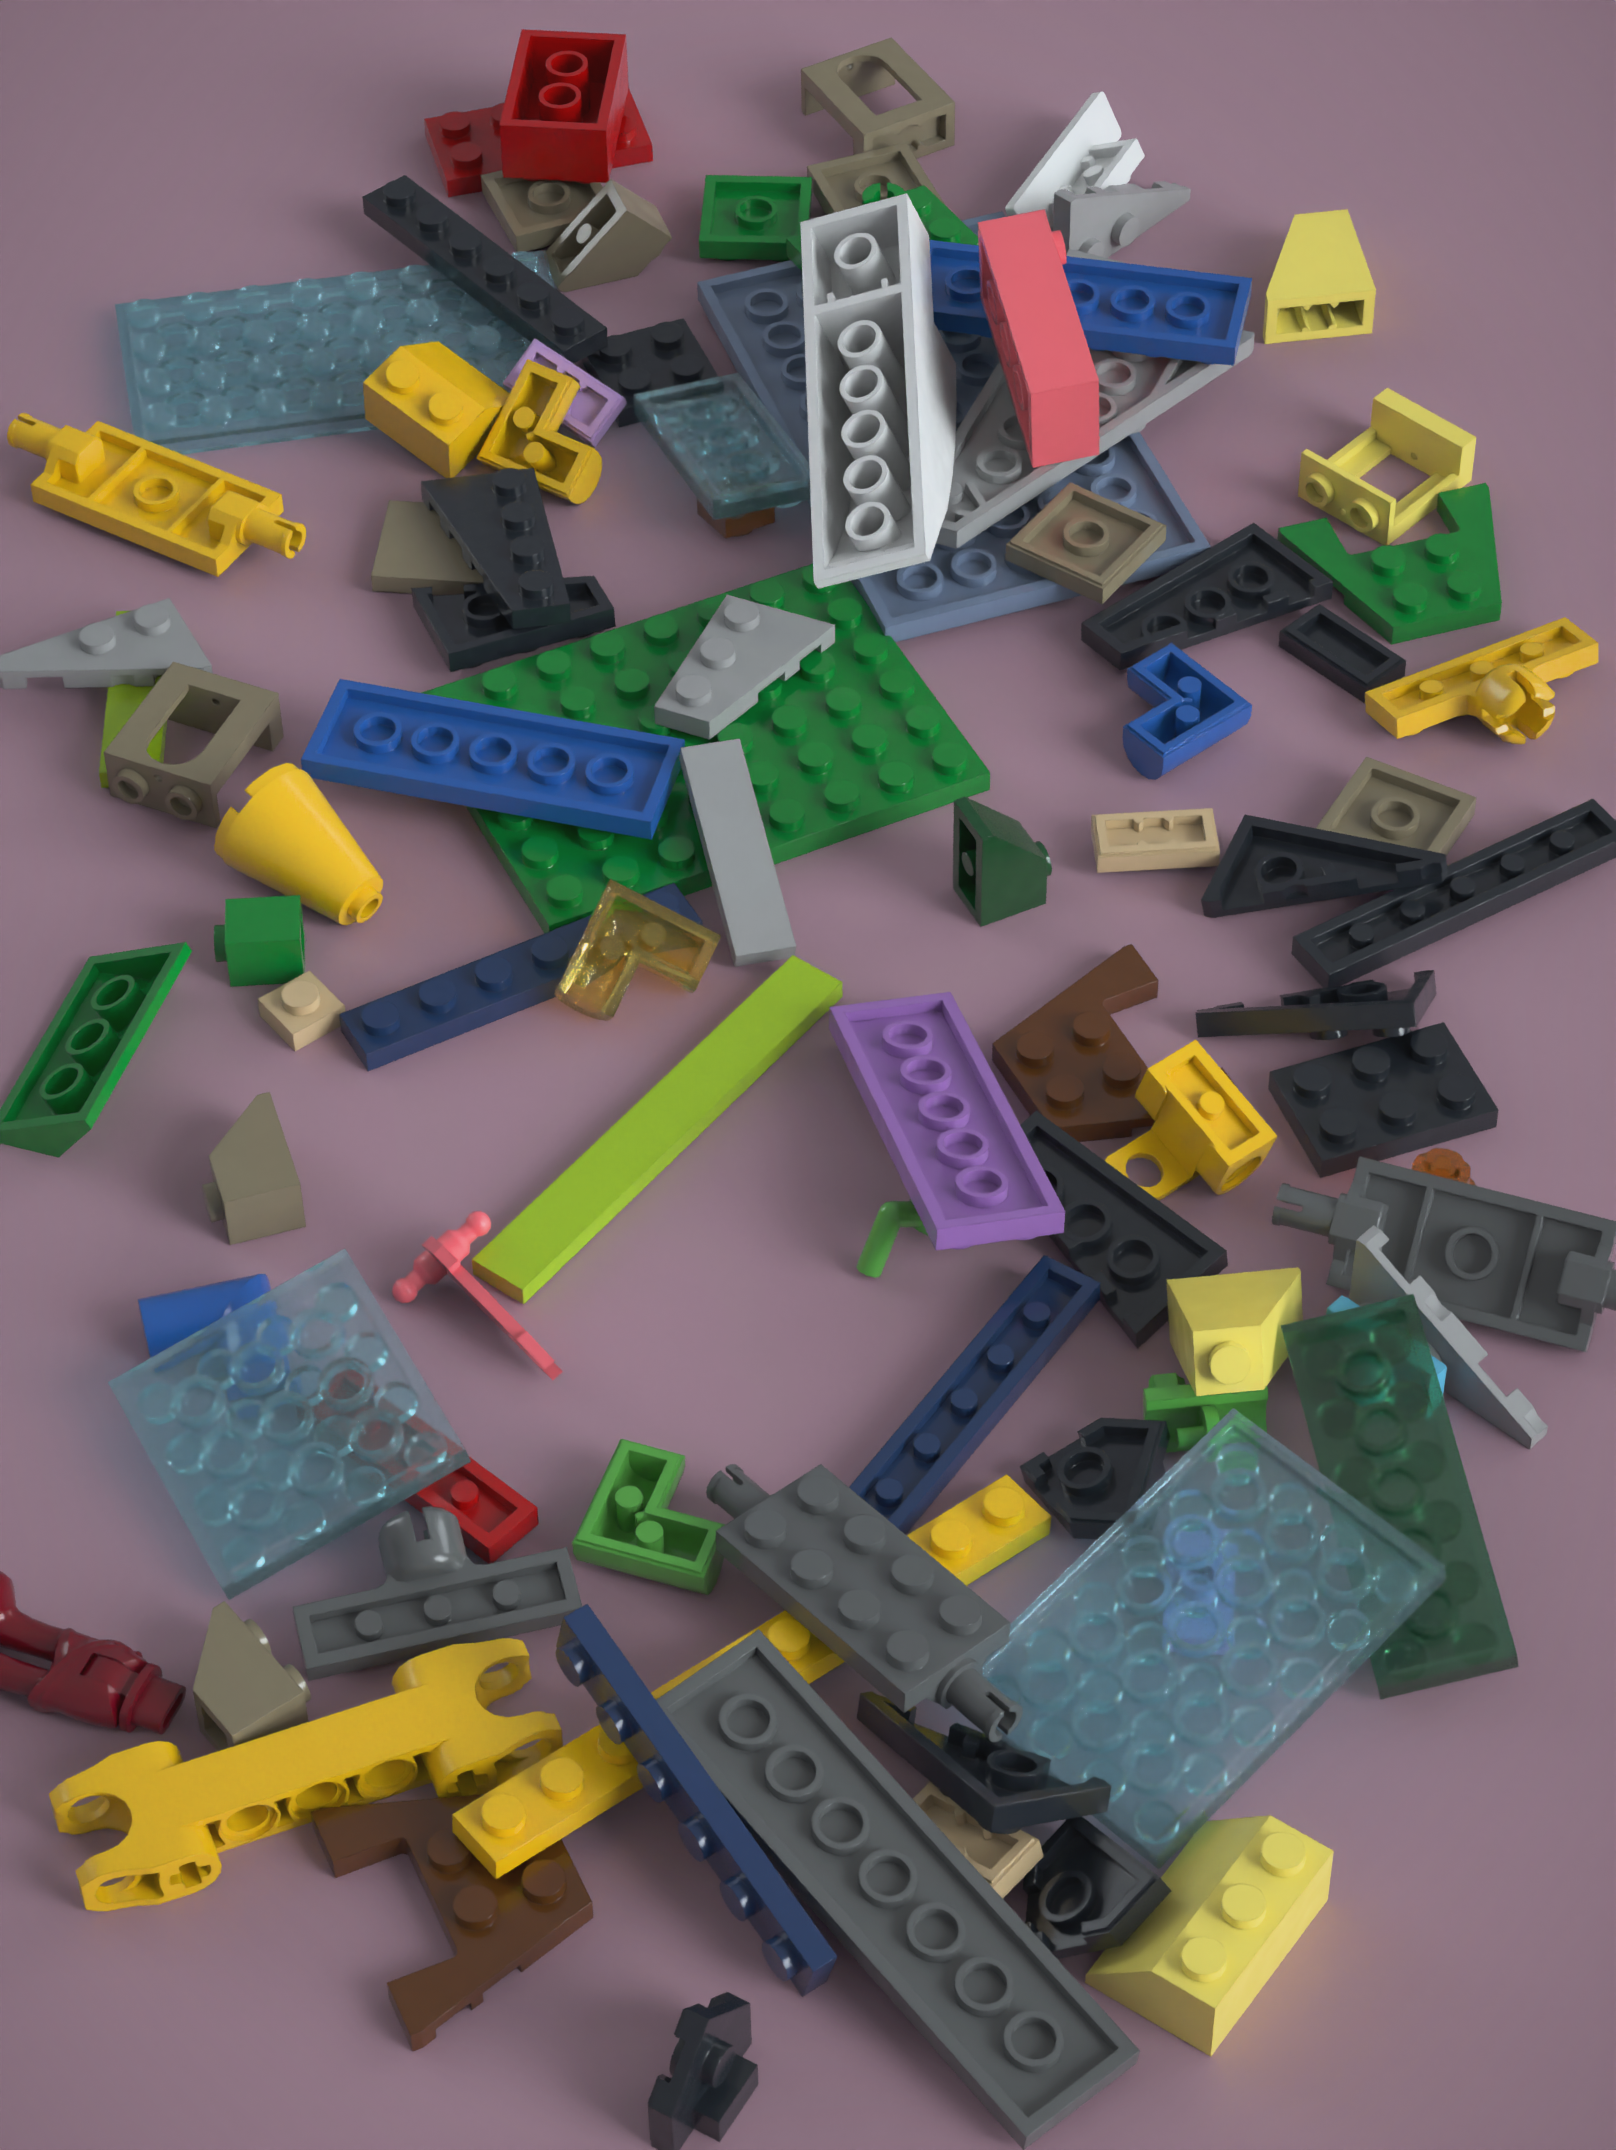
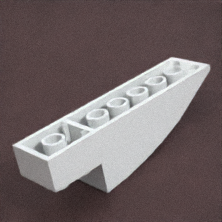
[800,193,957,589]

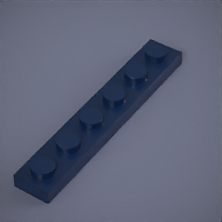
[339,883,703,1071]
[849,1255,1101,1535]
[555,1604,837,1997]

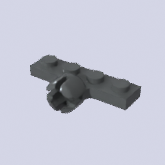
[293,1507,582,1681]

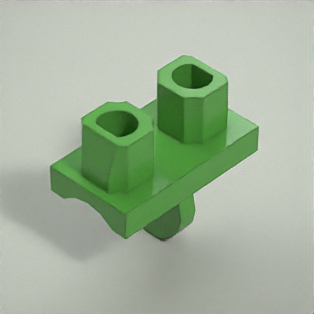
[1143,1373,1268,1465]

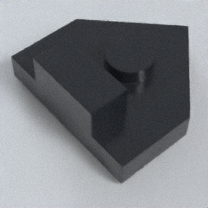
[1020,1418,1170,1542]
[1023,1816,1171,1959]
[648,1992,758,2150]

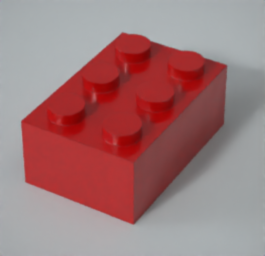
[499,29,629,184]

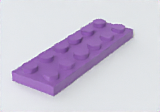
[829,992,1065,1251]

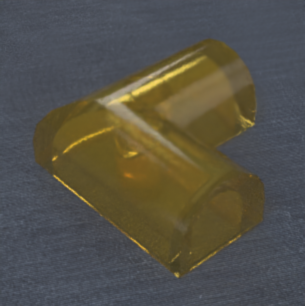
[554,879,721,1021]

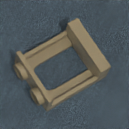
[801,37,955,159]
[104,662,284,828]

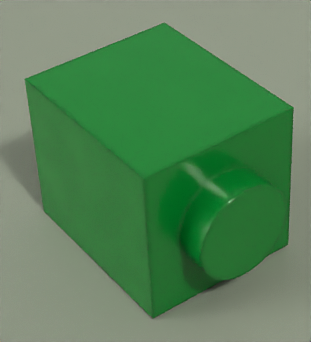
[214,895,306,987]

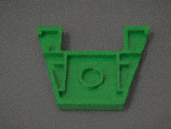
[1277,483,1502,645]

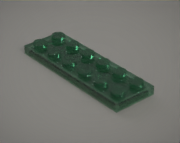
[1281,1294,1519,1700]

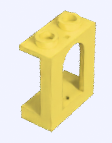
[1298,388,1476,545]

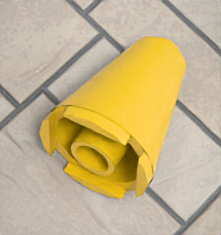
[214,763,383,925]

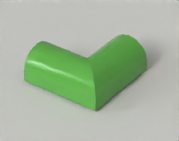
[572,1439,725,1595]

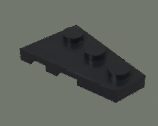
[411,576,616,672]

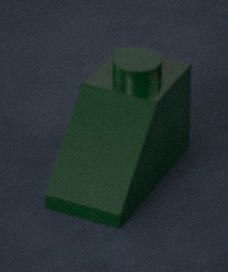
[953,797,1052,927]

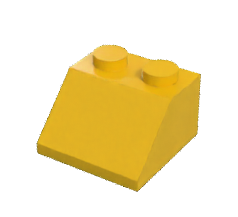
[363,341,510,478]

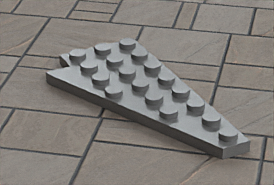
[936,249,1255,549]

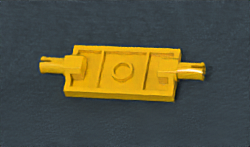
[7,412,306,577]

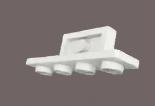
[1005,92,1145,229]

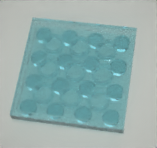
[108,1249,471,1600]

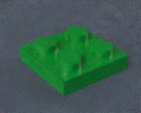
[699,175,812,262]

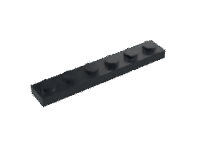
[362,175,608,364]
[1291,799,1616,988]

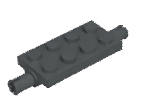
[1272,1156,1616,1352]
[706,1464,1023,1743]

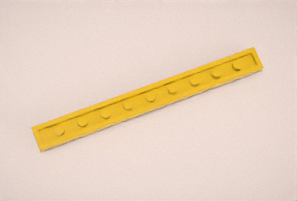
[452,1474,1052,1879]

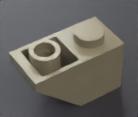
[193,1601,311,1751]

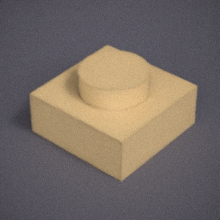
[258,970,346,1052]

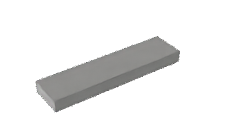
[679,739,796,967]

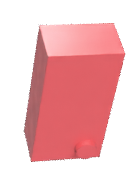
[978,209,1099,468]

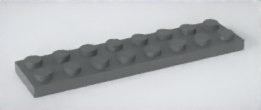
[656,1629,1140,2150]

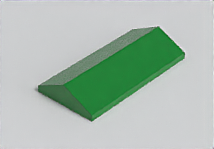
[0,942,192,1158]

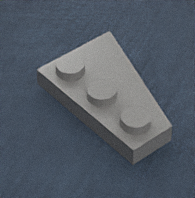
[654,595,835,739]

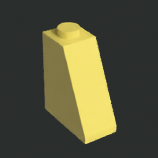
[1263,209,1376,344]
[1167,1267,1304,1396]

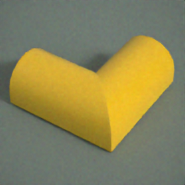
[476,359,602,504]

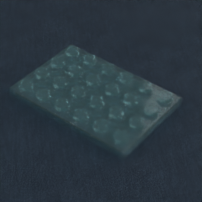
[982,1408,1446,1869]

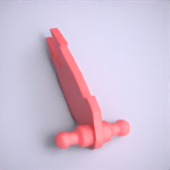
[392,1211,563,1380]

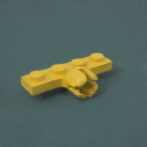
[1365,617,1598,744]

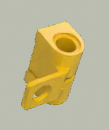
[1104,1039,1277,1201]

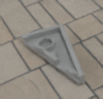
[1053,181,1191,258]
[0,598,213,689]
[1349,1225,1548,1449]

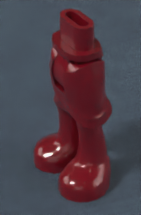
[0,1571,186,1735]

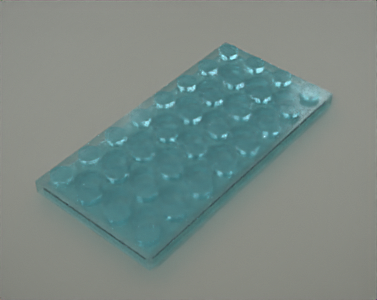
[115,250,555,455]

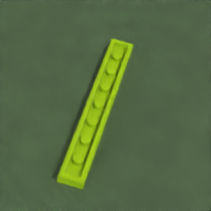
[472,955,843,1305]

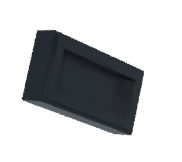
[1278,604,1406,703]

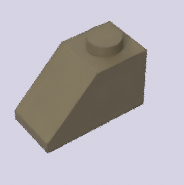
[541,179,672,292]
[202,1092,306,1245]

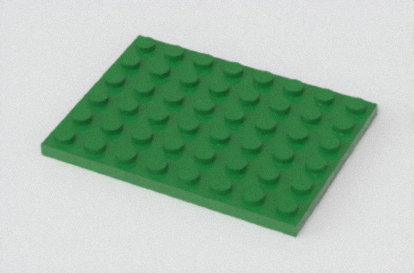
[421,563,990,934]

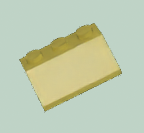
[1085,1815,1334,2057]

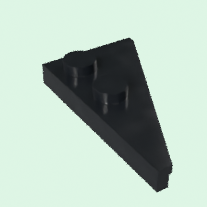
[1201,814,1448,918]
[1195,970,1437,1040]
[857,1691,1111,1834]

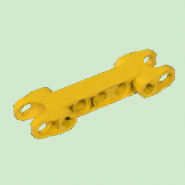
[49,1638,563,1911]

